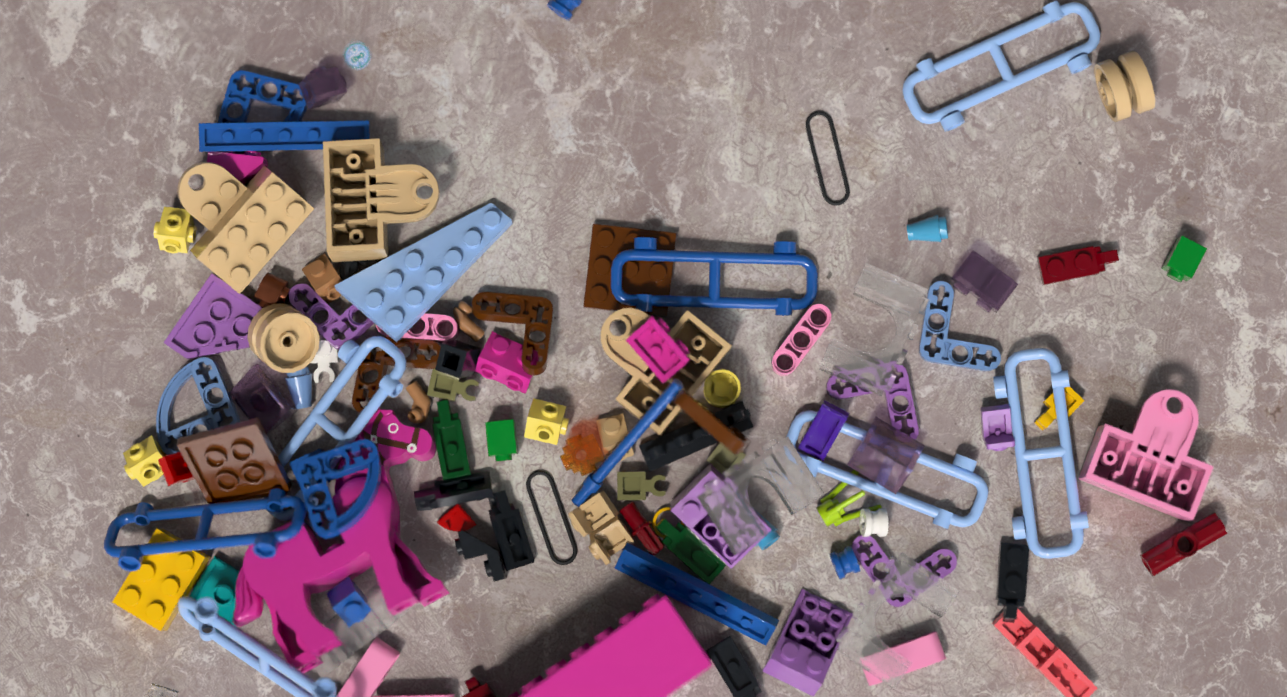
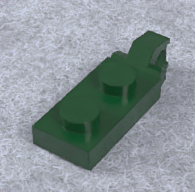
[432,400,471,480]
[655,518,726,585]

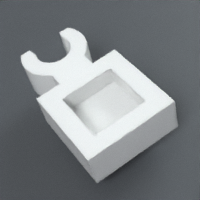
[310,334,339,384]

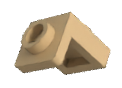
[596,413,634,461]
[568,490,619,537]
[589,516,634,565]

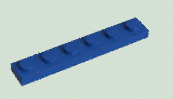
[199,120,370,152]
[614,543,779,646]

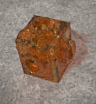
[560,433,605,477]

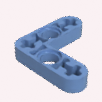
[919,281,1001,371]

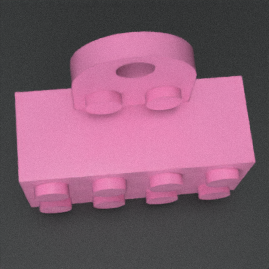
[1078,390,1214,521]

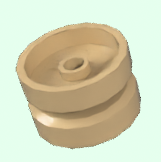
[1094,50,1155,122]
[247,304,320,373]

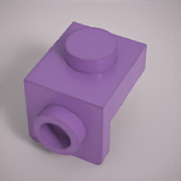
[980,404,1015,451]

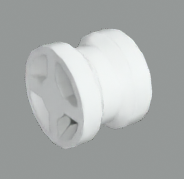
[859,508,888,537]

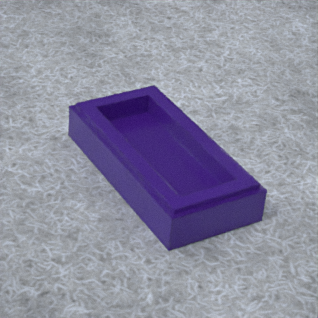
[798,400,849,461]

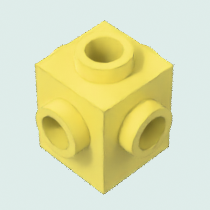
[154,207,197,253]
[524,398,569,445]
[123,435,167,487]

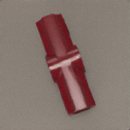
[1140,512,1227,576]

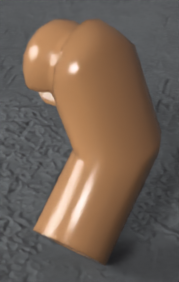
[453,301,485,342]
[406,381,431,424]

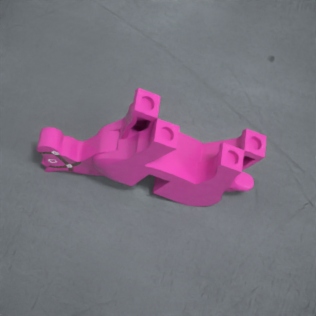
[232,400,449,673]

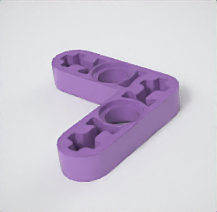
[288,284,374,349]
[826,363,919,444]
[851,535,957,607]

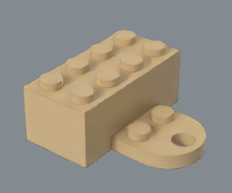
[323,138,440,262]
[177,162,314,294]
[601,308,732,436]

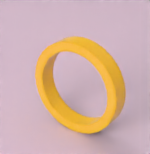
[652,507,684,538]

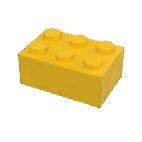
[112,528,211,632]

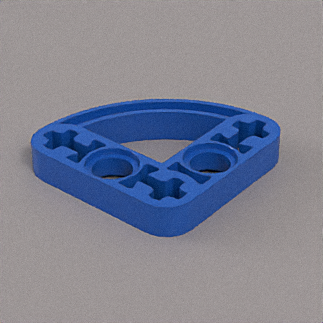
[217,70,310,153]
[296,439,381,539]

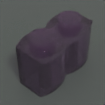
[951,250,1018,313]

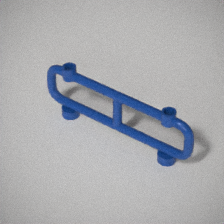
[611,237,818,316]
[104,488,306,571]

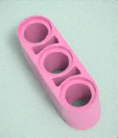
[771,304,831,376]
[376,313,460,342]
[859,631,946,686]
[337,637,400,697]

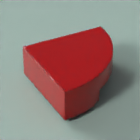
[437,504,477,532]

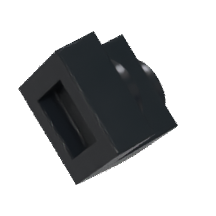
[455,531,507,582]

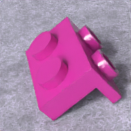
[626,316,690,384]
[475,332,538,393]

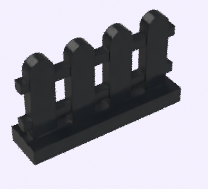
[639,401,754,472]

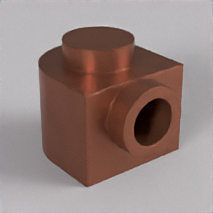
[254,272,291,308]

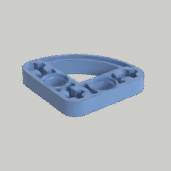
[156,357,240,455]

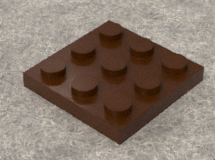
[583,224,676,317]
[177,417,292,504]

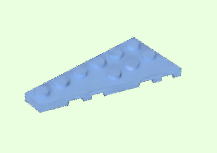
[334,203,512,342]

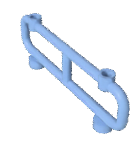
[902,1,1101,132]
[265,336,406,521]
[993,348,1089,559]
[784,407,989,529]
[178,596,337,697]

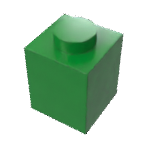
[1161,236,1207,282]
[485,419,518,462]

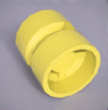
[703,369,741,408]

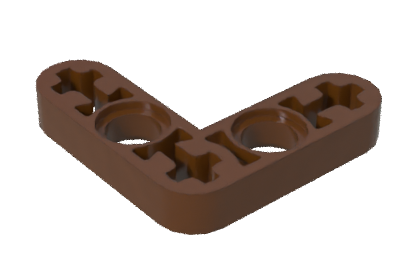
[472,292,553,376]
[352,336,441,414]
[673,389,751,455]

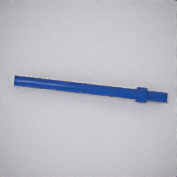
[572,379,684,507]

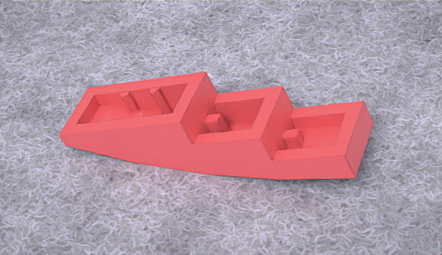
[992,609,1097,697]

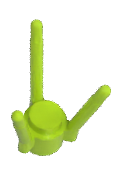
[816,463,882,527]

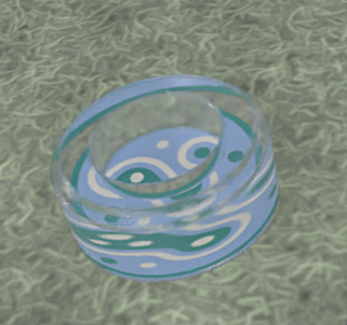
[343,41,371,70]

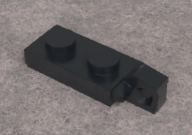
[414,471,493,511]
[488,490,535,571]
[995,542,1029,623]
[706,636,762,697]

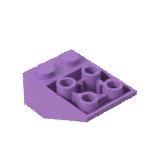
[671,463,772,569]
[763,589,853,697]

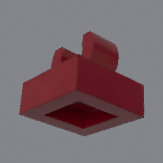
[461,676,496,697]

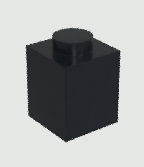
[435,340,481,378]

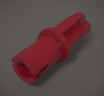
[619,501,664,555]

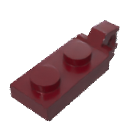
[1037,246,1119,285]

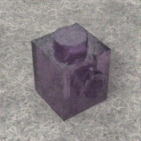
[299,66,347,110]

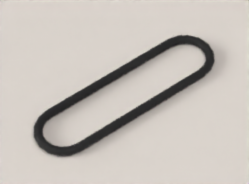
[805,111,850,206]
[526,471,577,565]

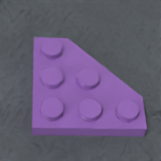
[163,273,262,359]

